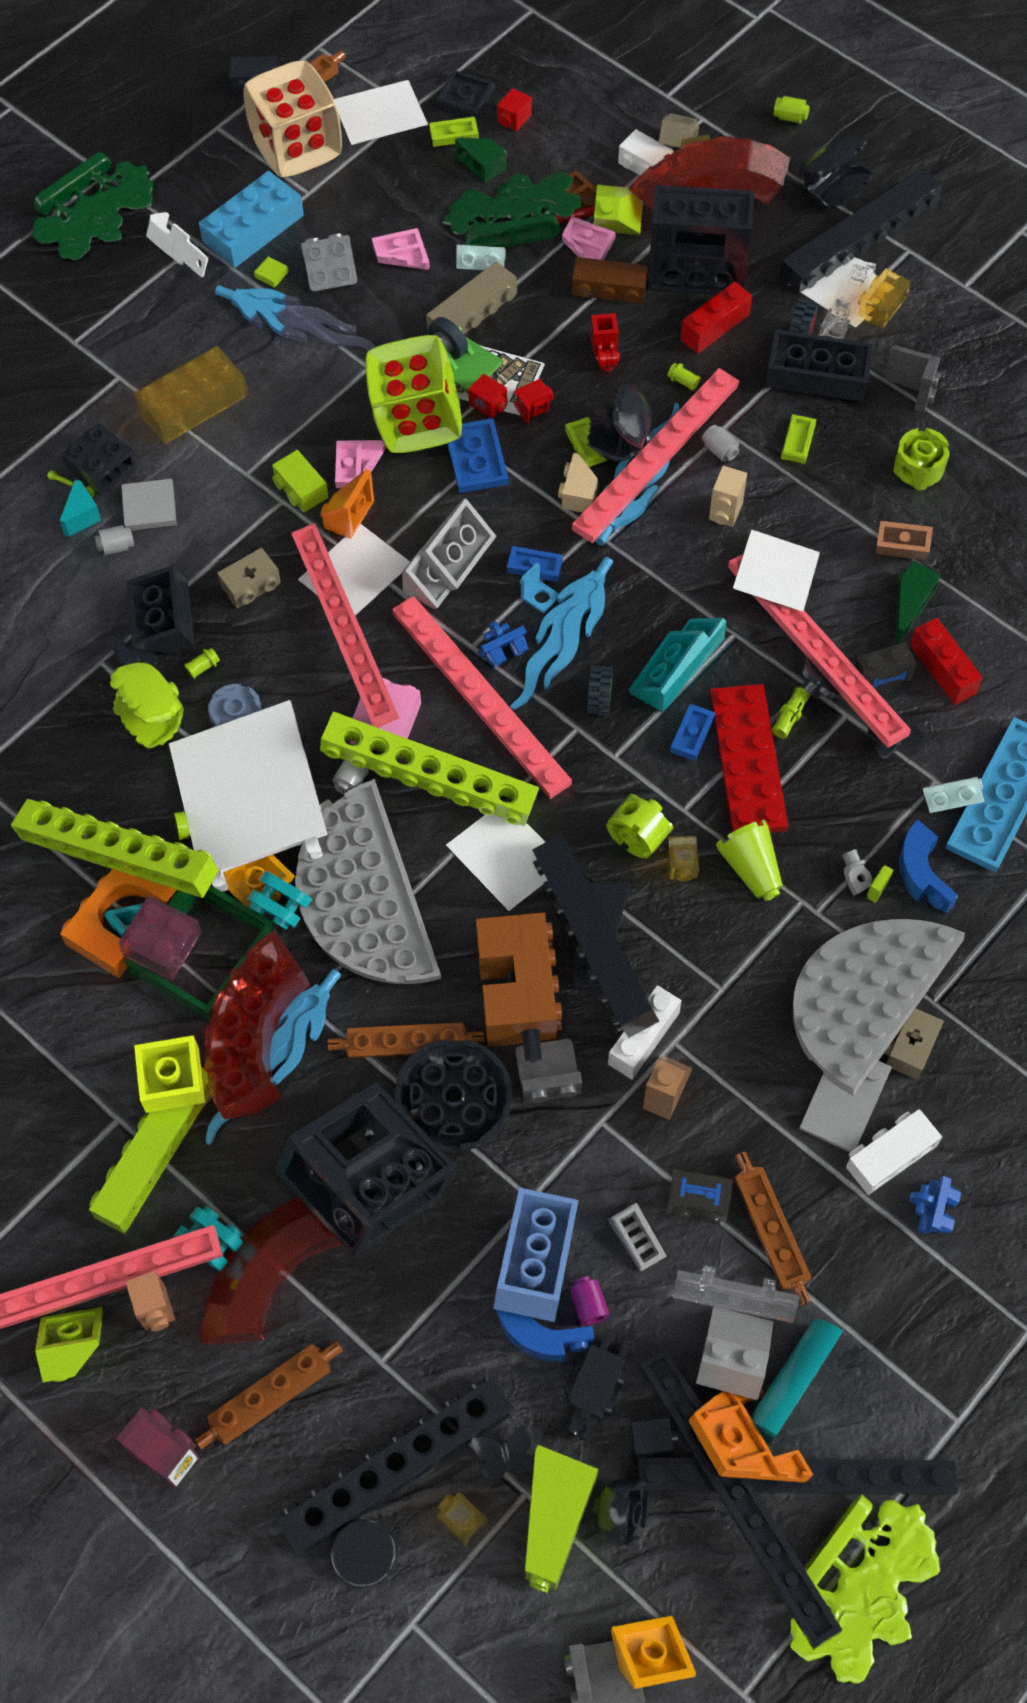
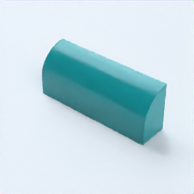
[750,1319,843,1444]

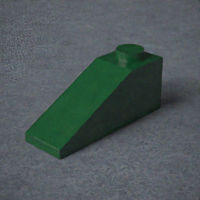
[895,561,941,645]

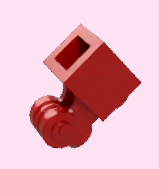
[591,313,620,372]

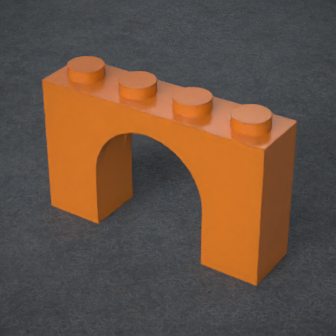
[60,869,179,978]

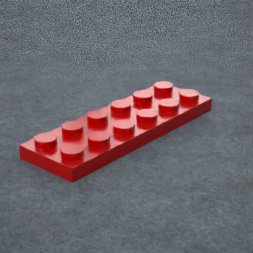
[710,684,788,833]

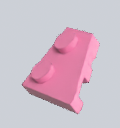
[562,216,615,260]
[372,228,430,270]
[335,440,386,488]

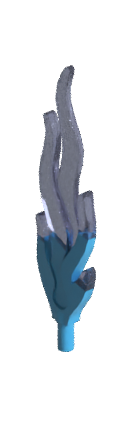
[215,285,376,351]

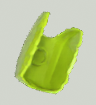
[110,663,184,749]

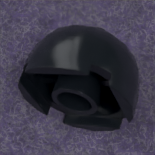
[592,1478,650,1547]

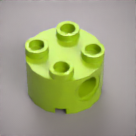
[893,428,950,490]
[606,794,673,859]

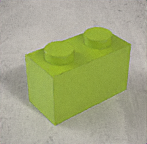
[272,450,329,513]

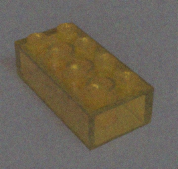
[134,346,248,444]

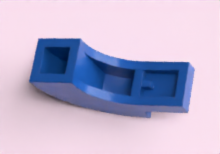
[899,820,958,914]
[496,1310,594,1362]

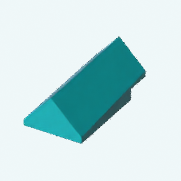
[628,618,726,712]

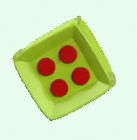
[365,335,462,453]

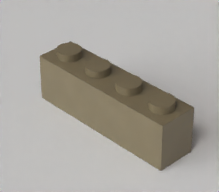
[426,261,517,334]

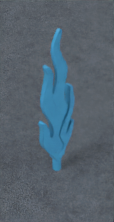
[595,403,680,545]
[510,557,613,710]
[206,969,341,1145]

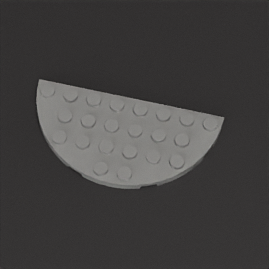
[295,779,441,984]
[793,919,965,1096]

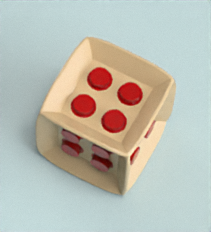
[244,60,342,177]

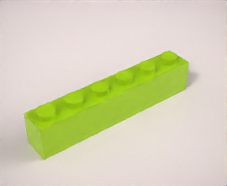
[89,1067,217,1234]

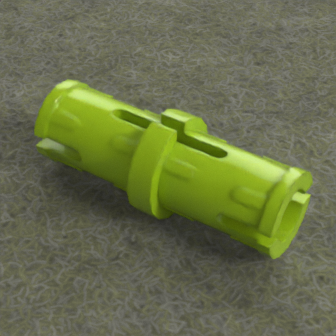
[771,687,810,739]

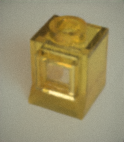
[667,836,699,881]
[437,1492,488,1547]

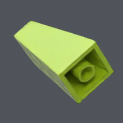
[525,1445,598,1593]

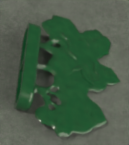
[30,152,153,260]
[442,172,582,248]

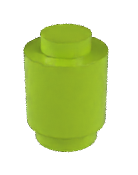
[774,96,809,124]

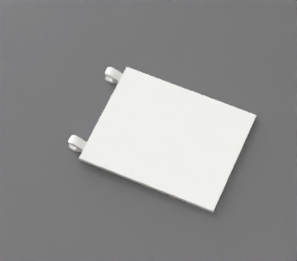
[169,700,328,892]

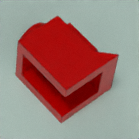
[514,379,554,425]

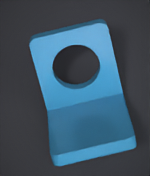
[520,563,559,613]

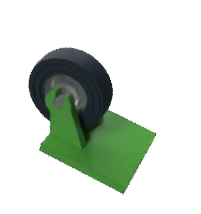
[427,317,503,392]

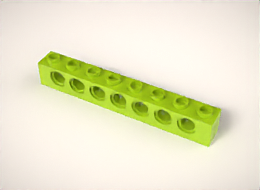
[320,712,539,826]
[11,799,219,898]

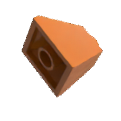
[321,469,374,539]

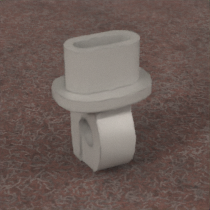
[842,849,872,895]

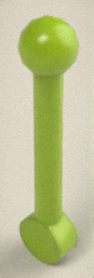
[47,470,95,497]

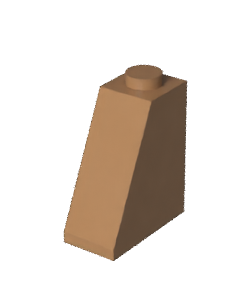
[643,1056,692,1120]

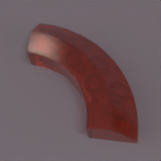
[629,136,791,210]
[204,930,311,1120]
[201,1197,343,1345]

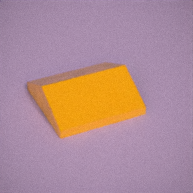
[223,855,295,907]
[611,1616,696,1689]

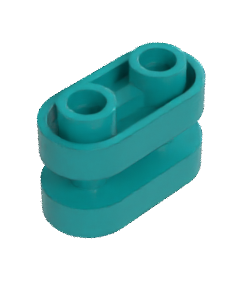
[247,871,312,930]
[173,1206,243,1272]

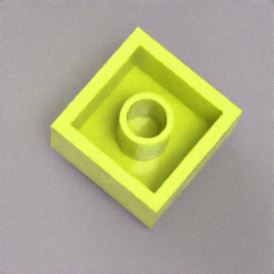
[134,1035,205,1113]

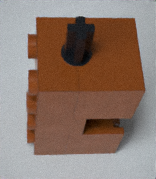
[476,913,562,1063]

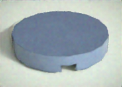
[208,684,262,727]

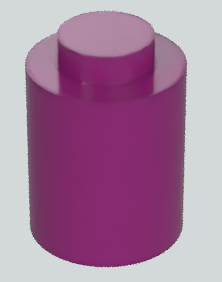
[569,1276,610,1326]

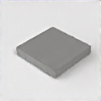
[122,479,177,531]

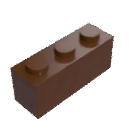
[572,257,648,304]

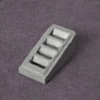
[607,1203,666,1272]

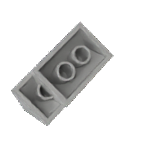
[402,498,496,609]

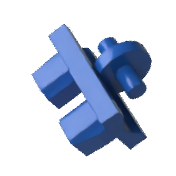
[478,620,528,668]
[909,1176,961,1234]

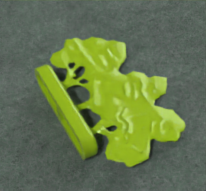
[790,1494,940,1684]

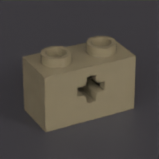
[658,113,699,149]
[217,547,281,608]
[884,1008,944,1080]

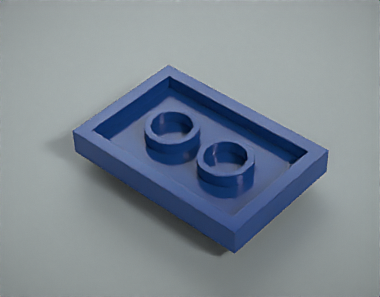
[447,418,509,493]

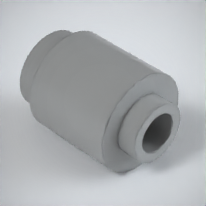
[702,425,739,462]
[95,525,134,556]
[332,760,369,795]

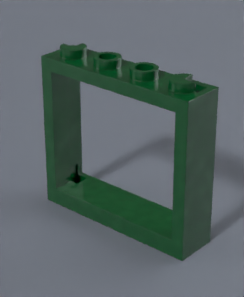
[124,885,277,1023]

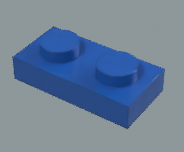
[507,546,563,582]
[670,704,715,761]

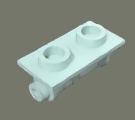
[457,245,506,270]
[923,777,984,813]

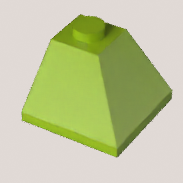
[593,185,644,236]
[35,1307,103,1382]

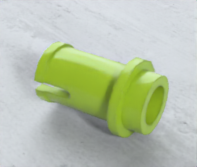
[668,363,701,391]
[184,648,220,679]

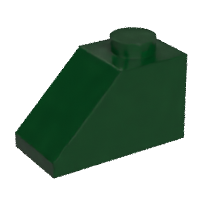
[455,137,507,183]

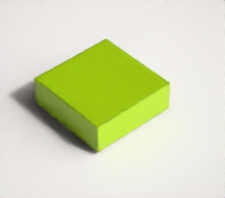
[254,257,288,288]
[867,866,893,903]

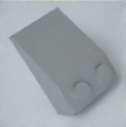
[799,1061,892,1153]
[696,1306,773,1400]

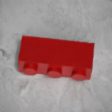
[681,282,752,354]
[910,618,983,705]

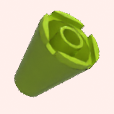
[716,820,783,901]

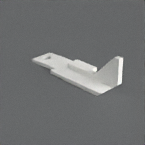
[146,212,209,277]

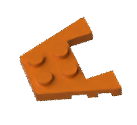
[688,1388,813,1482]

